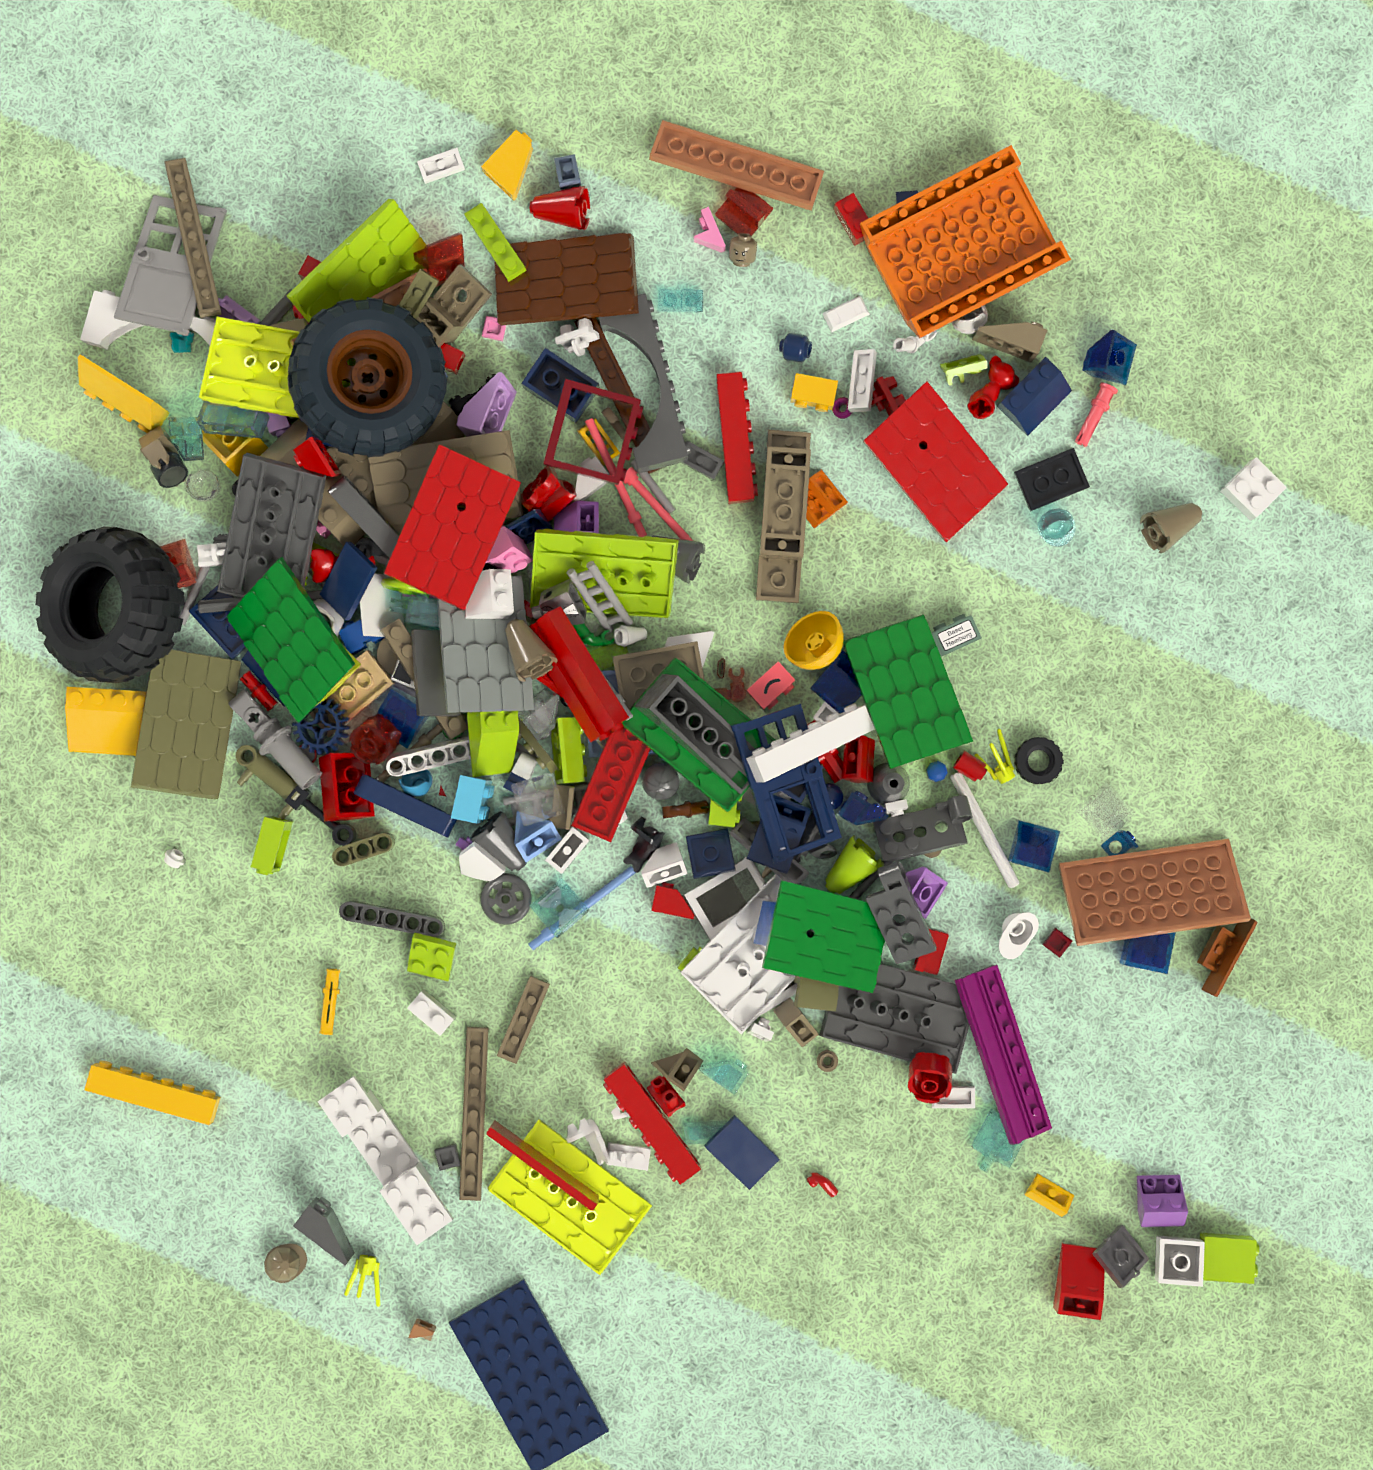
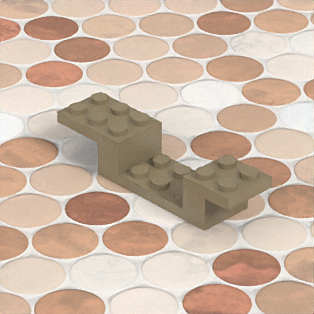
[756,430,811,604]

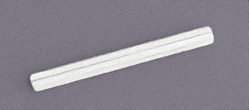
[950,772,1019,888]

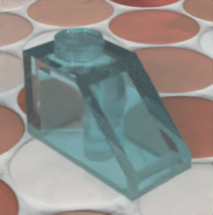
[699,1059,749,1095]

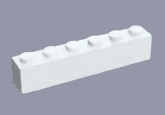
[746,704,875,783]

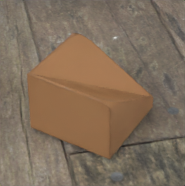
[408,1318,437,1341]

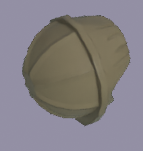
[264,1244,307,1283]

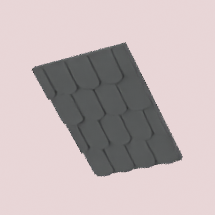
[217,453,326,599]
[819,963,969,1074]

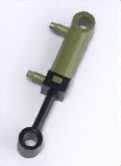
[236,745,357,846]

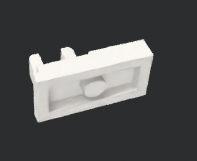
[747,1017,774,1042]
[605,1142,651,1171]

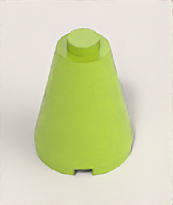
[825,835,884,894]

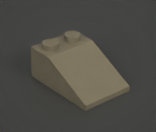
[972,322,1048,363]

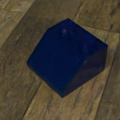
[372,689,429,749]

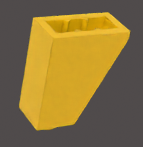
[481,130,533,201]

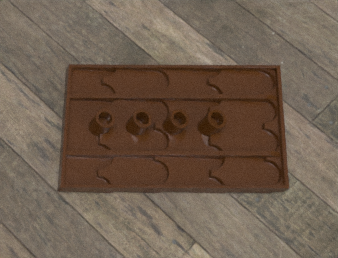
[495,233,639,326]

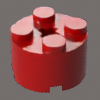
[908,1052,952,1103]

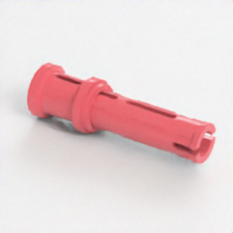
[1074,382,1118,447]

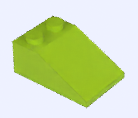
[467,711,519,777]

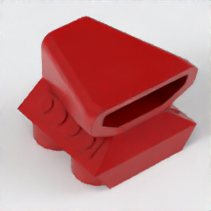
[521,466,577,521]

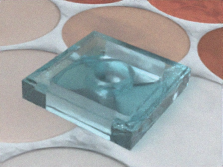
[530,878,590,938]

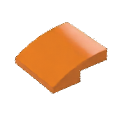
[806,470,848,529]

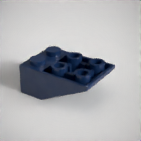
[746,794,811,874]

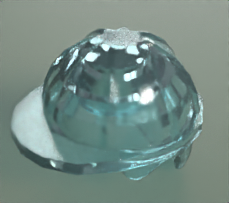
[1038,508,1075,547]

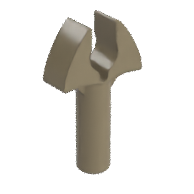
[601,407,632,442]

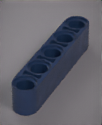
[353,773,457,837]

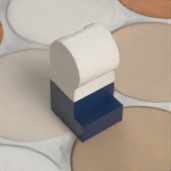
[503,752,537,796]

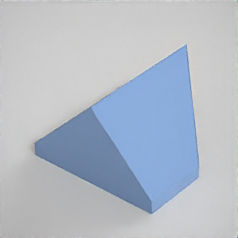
[514,811,562,862]

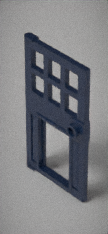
[731,703,842,864]

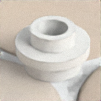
[164,849,186,868]

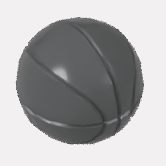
[642,763,679,800]

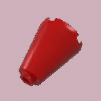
[530,186,590,230]

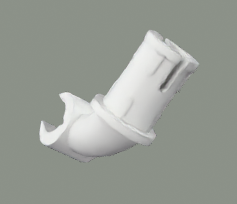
[893,331,937,353]

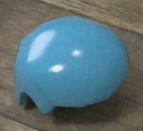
[398,770,433,797]

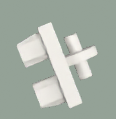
[555,318,600,357]
[197,542,227,567]

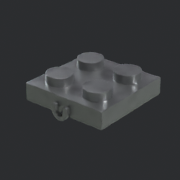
[1092,1225,1149,1288]

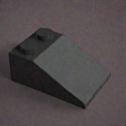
[293,1197,355,1266]

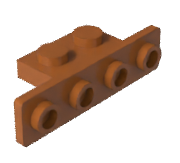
[1197,918,1258,997]

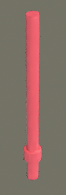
[585,418,647,537]

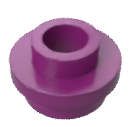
[832,397,853,419]

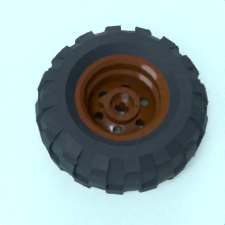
[287,297,447,458]

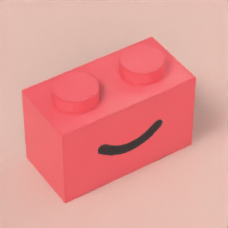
[746,661,795,710]

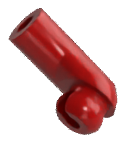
[807,1172,838,1197]

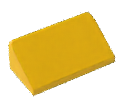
[1025,1173,1074,1217]

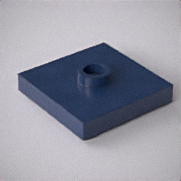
[686,828,736,879]

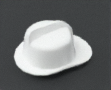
[999,912,1039,959]

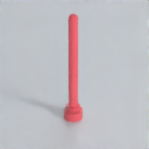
[624,467,693,541]

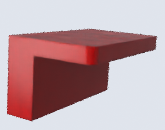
[913,928,949,975]

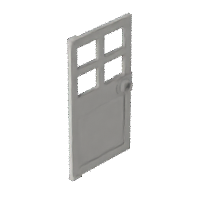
[114,195,227,336]

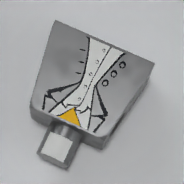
[532,579,587,625]

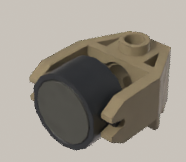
[138,425,188,488]

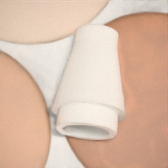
[614,625,647,647]

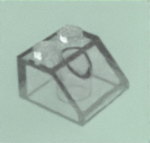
[518,687,559,741]
[511,773,565,826]

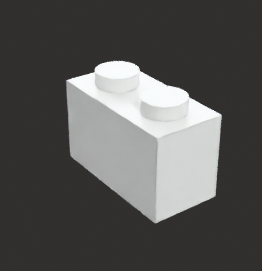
[545,827,590,874]
[407,990,456,1036]

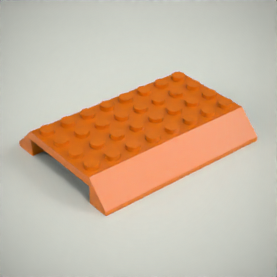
[860,145,1071,338]

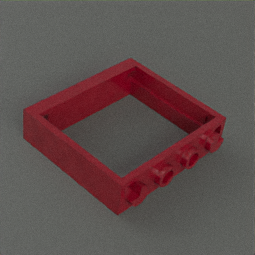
[543,379,644,485]

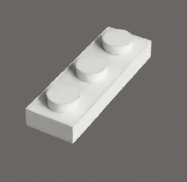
[848,349,877,412]

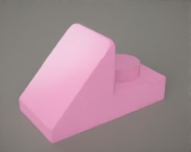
[693,207,726,252]

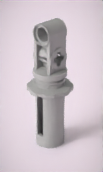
[228,689,322,790]

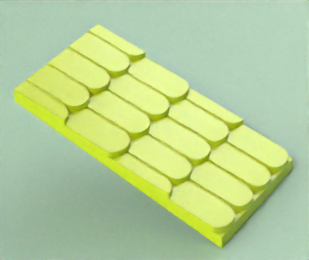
[199,317,355,418]
[487,1119,652,1275]

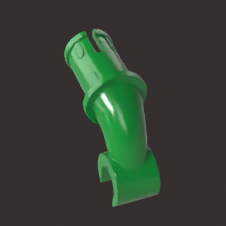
[573,623,614,647]

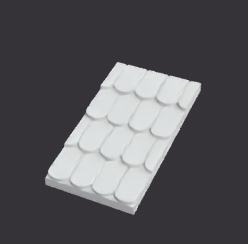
[681,874,795,1034]

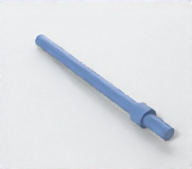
[528,866,636,950]

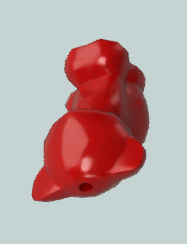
[967,355,1019,419]
[310,548,375,583]

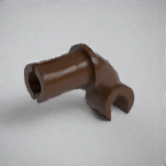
[662,800,709,819]

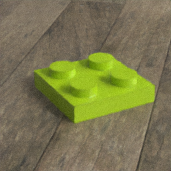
[407,933,456,981]

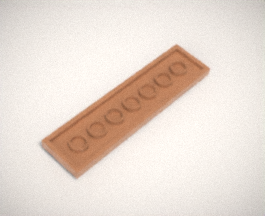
[649,120,824,211]

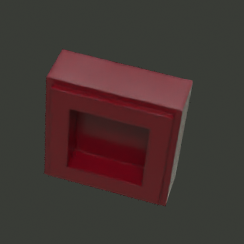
[1042,928,1073,958]

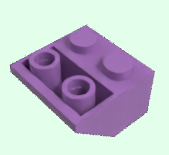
[554,501,599,533]
[1137,1175,1188,1227]

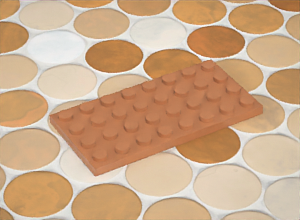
[1058,839,1251,946]

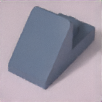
[554,154,581,190]

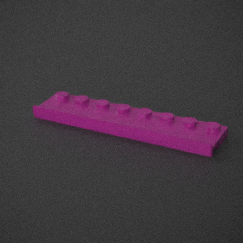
[955,965,1052,1145]

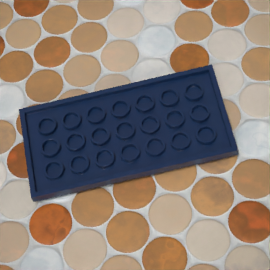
[449,1279,609,1470]

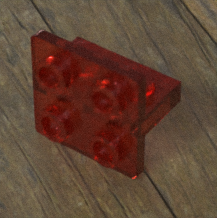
[715,187,773,237]
[414,232,465,283]

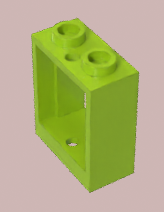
[250,816,293,875]

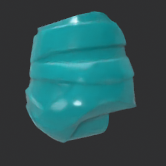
[169,330,194,353]

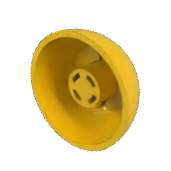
[784,611,844,670]

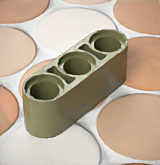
[332,833,395,866]

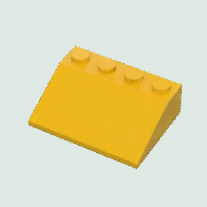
[78,354,170,433]
[65,687,146,756]

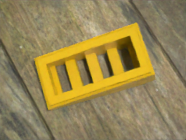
[577,418,620,466]

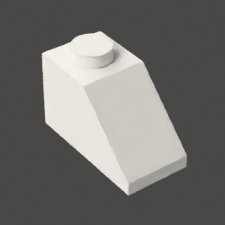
[574,456,608,502]
[641,842,688,888]

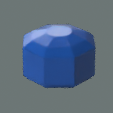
[926,761,948,782]

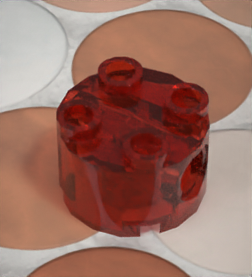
[349,714,401,765]

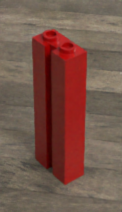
[529,606,629,742]

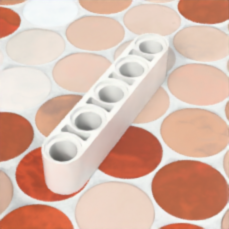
[386,735,471,776]

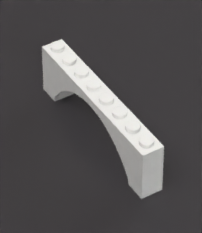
[80,290,216,350]

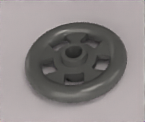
[480,873,532,925]

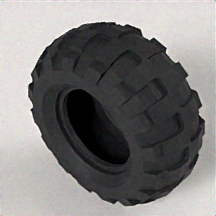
[35,526,185,683]

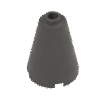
[652,535,705,584]
[867,763,910,805]
[470,811,527,871]

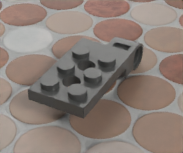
[866,861,937,965]

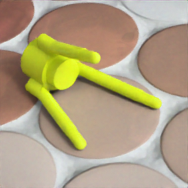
[974,729,1015,784]
[344,1254,380,1307]

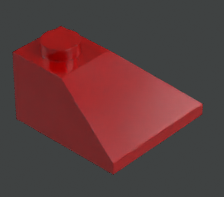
[293,436,342,477]

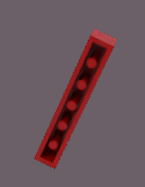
[716,372,758,504]
[603,1062,701,1185]

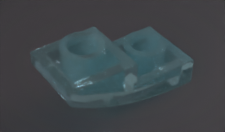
[658,288,703,313]

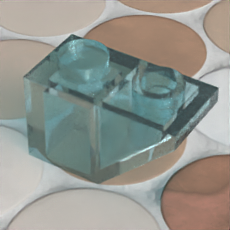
[168,416,204,461]

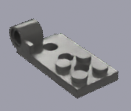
[873,795,973,864]

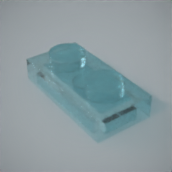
[684,1120,727,1145]

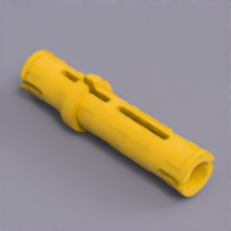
[319,968,340,1035]

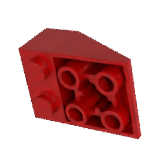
[1053,1243,1105,1320]

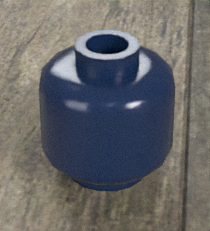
[779,333,812,363]

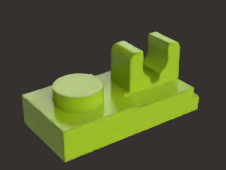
[940,354,988,386]

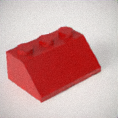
[319,753,375,821]

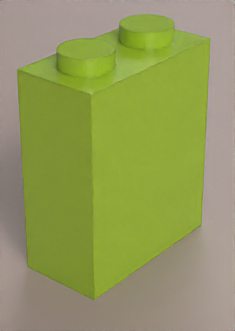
[1200,1232,1259,1284]

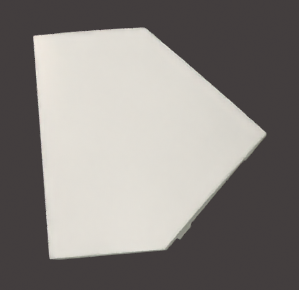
[459,841,506,881]

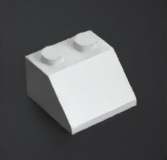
[465,569,514,619]

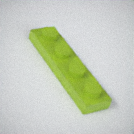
[464,203,527,282]

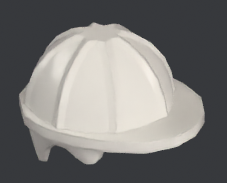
[952,305,988,334]

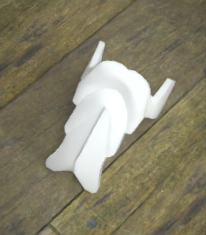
[566,1118,609,1165]

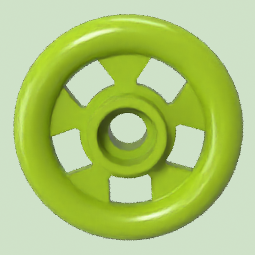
[381,578,430,596]

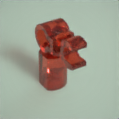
[714,667,746,703]

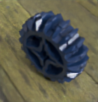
[292,698,351,755]

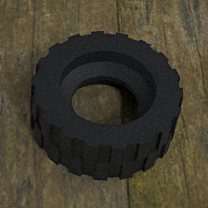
[1014,737,1064,784]

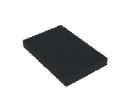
[1014,448,1090,512]

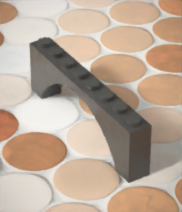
[598,293,691,473]

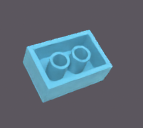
[451,775,495,824]

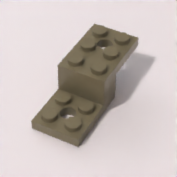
[416,265,492,347]

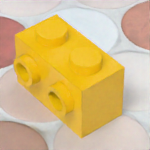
[790,373,838,412]

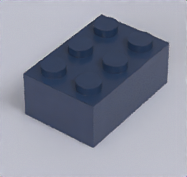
[521,348,600,423]

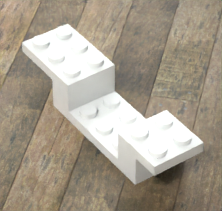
[318,1076,454,1245]

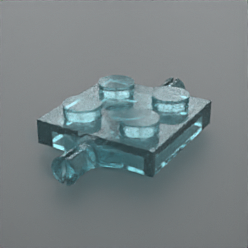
[971,1109,1025,1173]

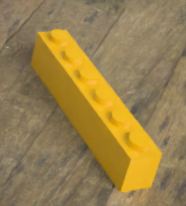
[84,1060,221,1125]

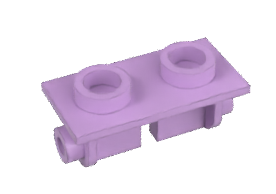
[218,295,260,324]

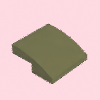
[794,976,839,1012]

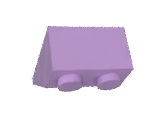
[457,372,517,437]

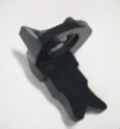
[623,816,665,873]

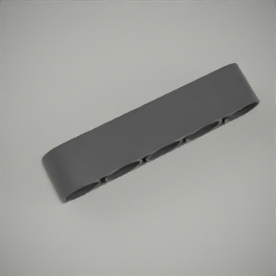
[328,476,400,558]
[339,901,445,937]

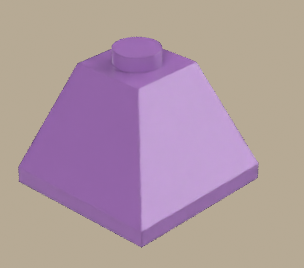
[906,866,948,919]

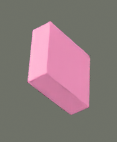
[482,315,506,342]

